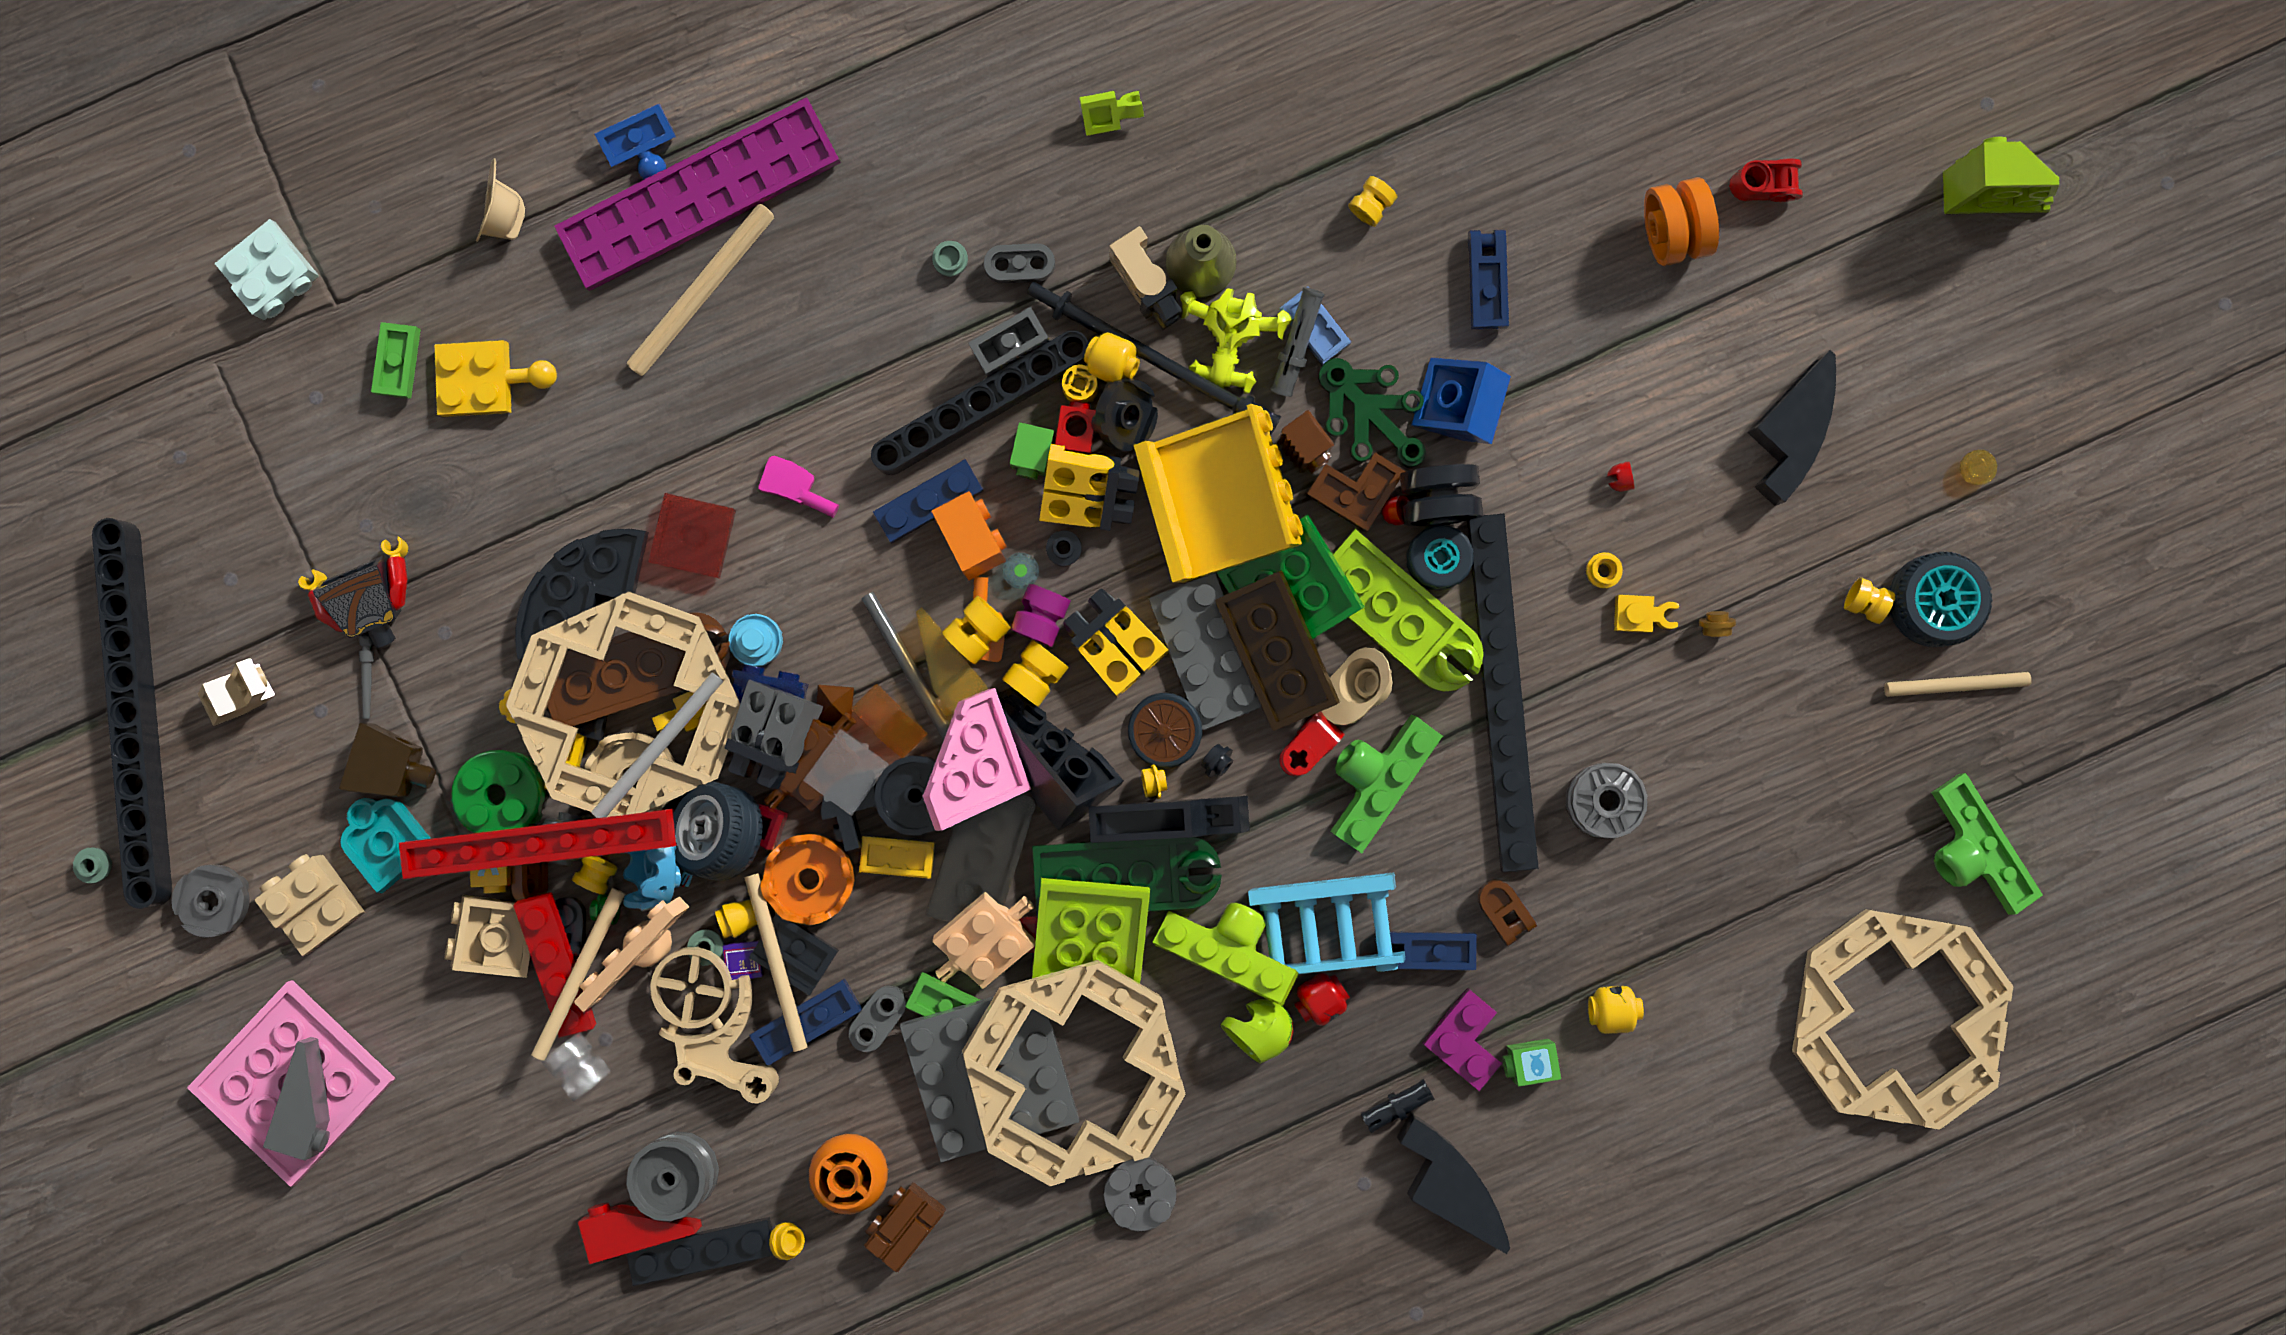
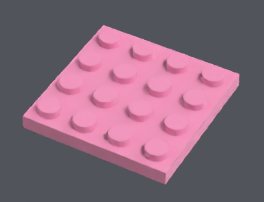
[187,980,396,1187]

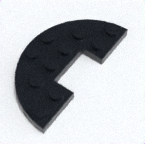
[515,529,649,741]

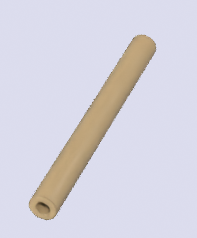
[1884,672,2031,697]

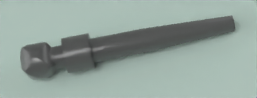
[359,633,374,719]

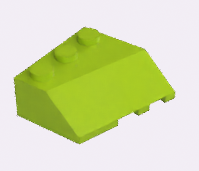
[1943,137,2059,214]

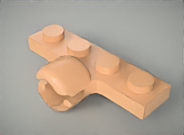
[574,896,689,1012]

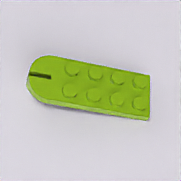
[1333,529,1483,692]

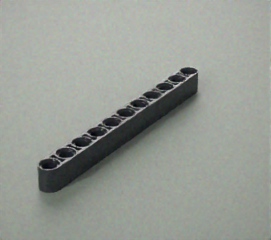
[92,518,172,909]

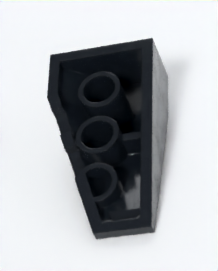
[997,687,1124,831]

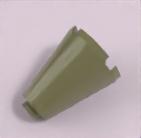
[1166,225,1237,298]

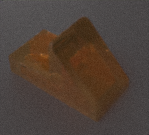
[852,684,928,758]

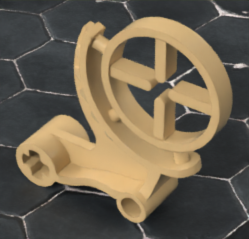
[650,947,779,1103]

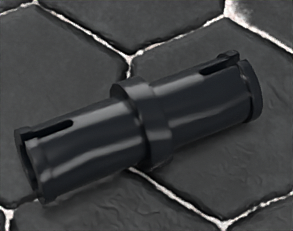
[1361,1079,1435,1134]

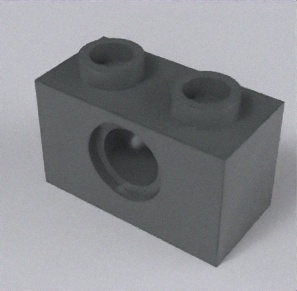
[968,307,1049,377]

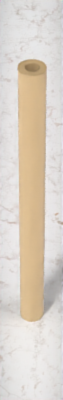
[744,873,808,1052]
[531,888,625,1061]

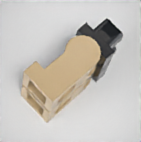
[1109,226,1182,330]

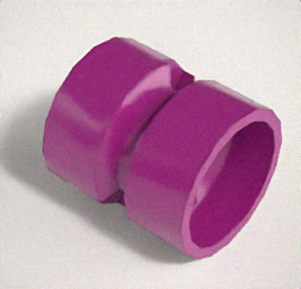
[1010,583,1071,647]

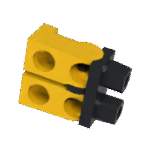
[1039,444,1139,531]
[1063,588,1169,697]

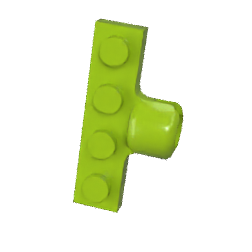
[1153,903,1299,1006]

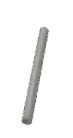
[591,672,724,818]

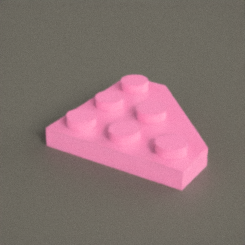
[923,688,1031,831]

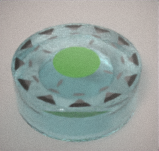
[1003,553,1039,589]

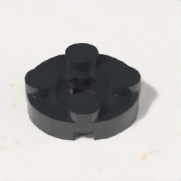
[1091,378,1158,451]

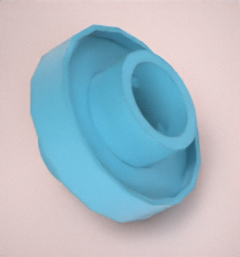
[728,614,783,667]

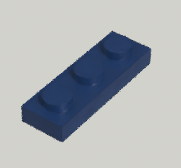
[873,459,984,543]
[749,979,862,1066]

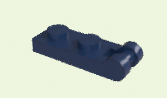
[1468,230,1509,330]
[1374,931,1477,970]

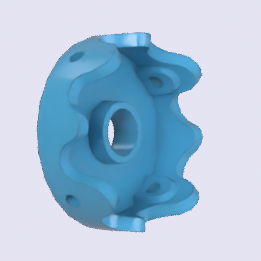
[623,835,681,911]

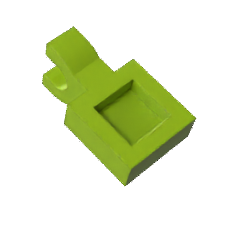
[1079,91,1144,136]

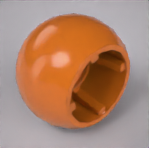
[809,1134,888,1215]

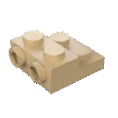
[254,854,365,956]
[445,895,530,978]

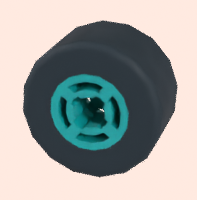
[1406,525,1473,590]

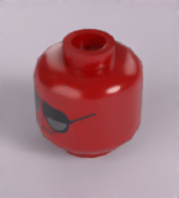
[1294,972,1350,1026]

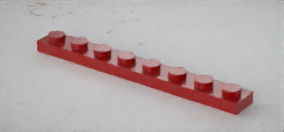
[399,809,677,879]

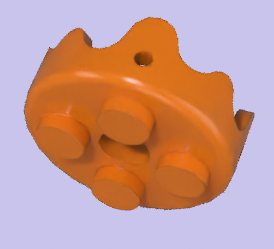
[761,834,854,925]

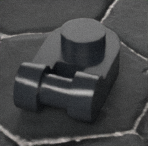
[555,896,586,962]

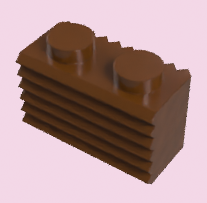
[1277,410,1335,474]

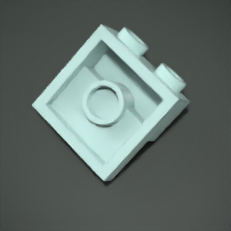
[215,219,319,320]

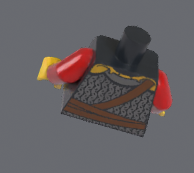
[298,537,408,648]

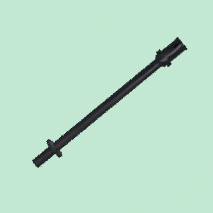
[1027,282,1282,435]

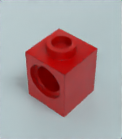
[1055,401,1096,455]

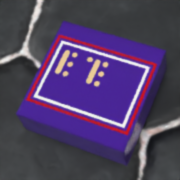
[723,940,764,980]

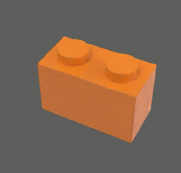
[932,491,1007,581]

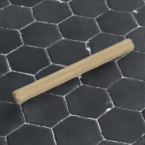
[627,204,774,376]

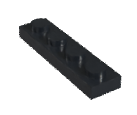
[627,1217,774,1286]

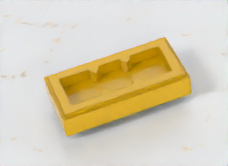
[859,836,935,879]

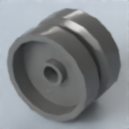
[626,1131,719,1222]

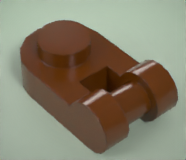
[1478,880,1537,946]

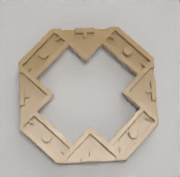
[506,592,741,817]
[1792,909,2013,1130]
[962,960,1186,1186]

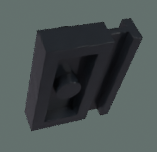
[749,914,839,996]

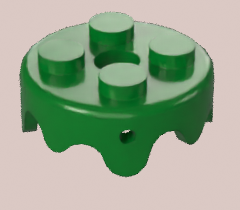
[451,750,547,833]

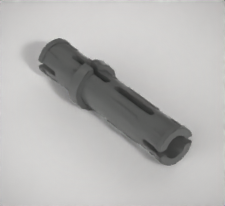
[1271,287,1325,397]

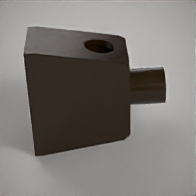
[339,723,436,797]

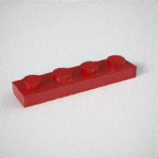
[513,892,597,1037]

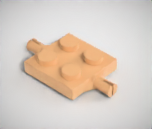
[932,892,1035,989]

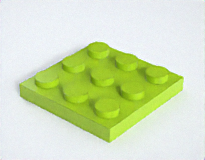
[1032,878,1150,983]

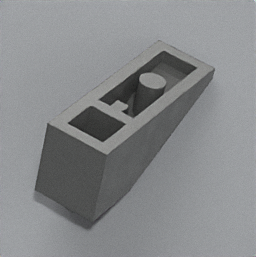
[263,1037,330,1161]

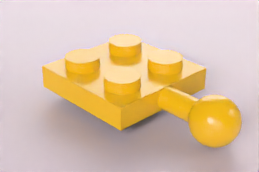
[435,340,557,417]

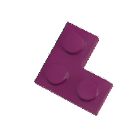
[1422,988,1502,1091]

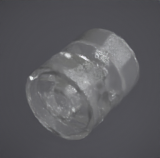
[542,1032,612,1102]

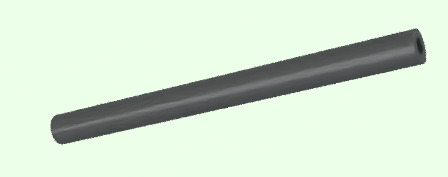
[861,592,950,741]

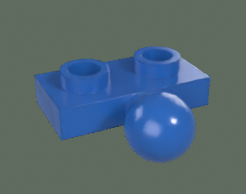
[594,103,676,180]

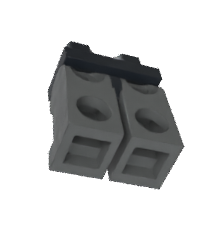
[724,680,823,789]

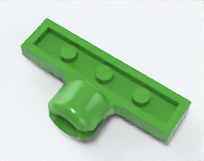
[1330,714,1443,853]
[1931,773,2043,915]

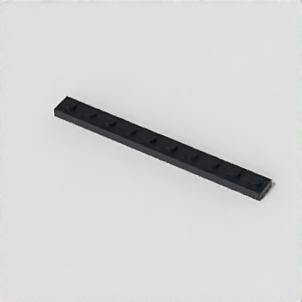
[1467,513,1539,872]

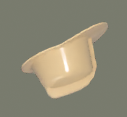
[476,158,525,242]
[1321,647,1393,725]

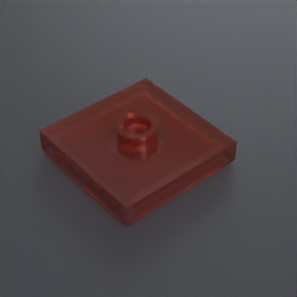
[648,493,736,579]

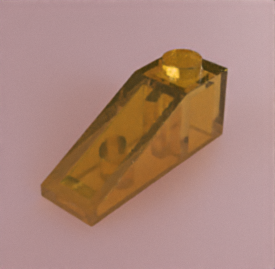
[916,607,990,717]

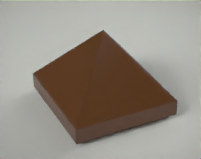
[817,685,854,723]

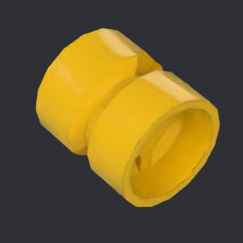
[942,596,1011,664]
[1002,639,1069,707]

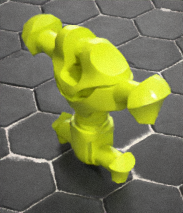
[1180,288,1293,394]

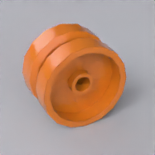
[1644,177,1719,266]

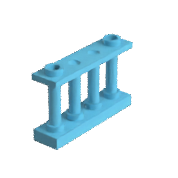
[1248,872,1405,974]

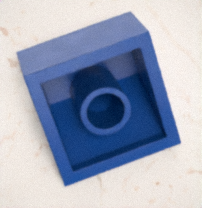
[1412,358,1511,444]

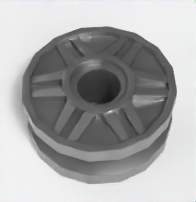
[1566,763,1647,838]

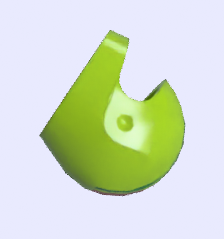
[1221,999,1293,1064]

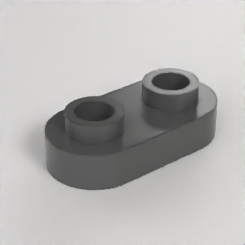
[984,243,1055,283]
[849,985,907,1052]

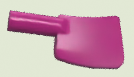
[758,456,839,518]

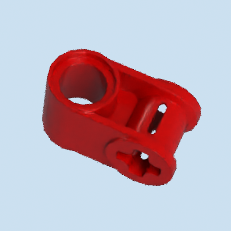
[1729,159,1803,202]
[1279,711,1345,776]

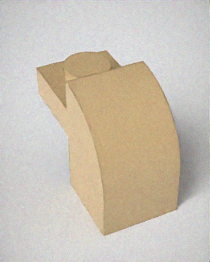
[198,658,274,726]

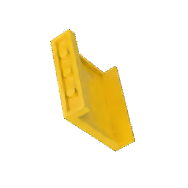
[1133,404,1303,583]

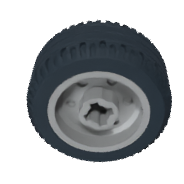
[673,782,763,881]

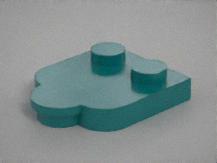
[341,798,431,893]

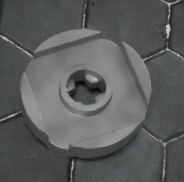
[172,864,250,937]
[1104,1157,1176,1231]

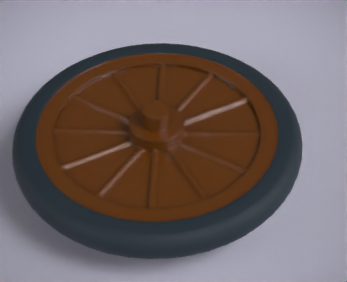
[1128,693,1202,768]

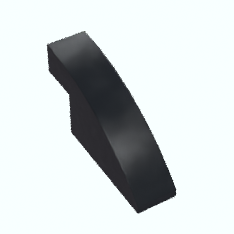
[1747,350,1836,506]
[1088,796,1250,843]
[1397,1112,1510,1254]

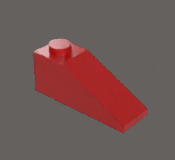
[578,1202,702,1264]

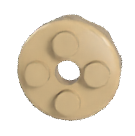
[585,733,675,812]

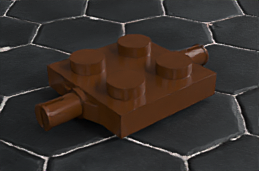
[758,712,861,812]

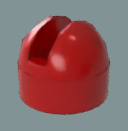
[1607,462,1635,492]
[1382,496,1410,525]

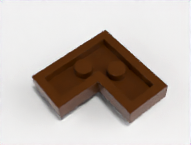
[1306,453,1405,533]

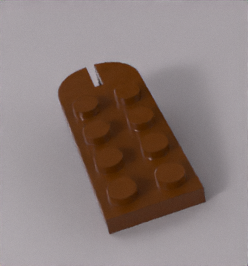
[547,613,730,726]

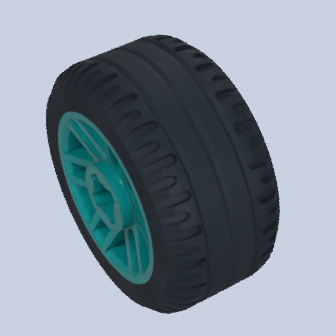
[1889,552,1993,647]

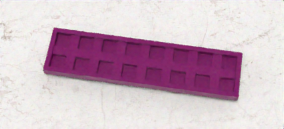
[554,97,841,291]

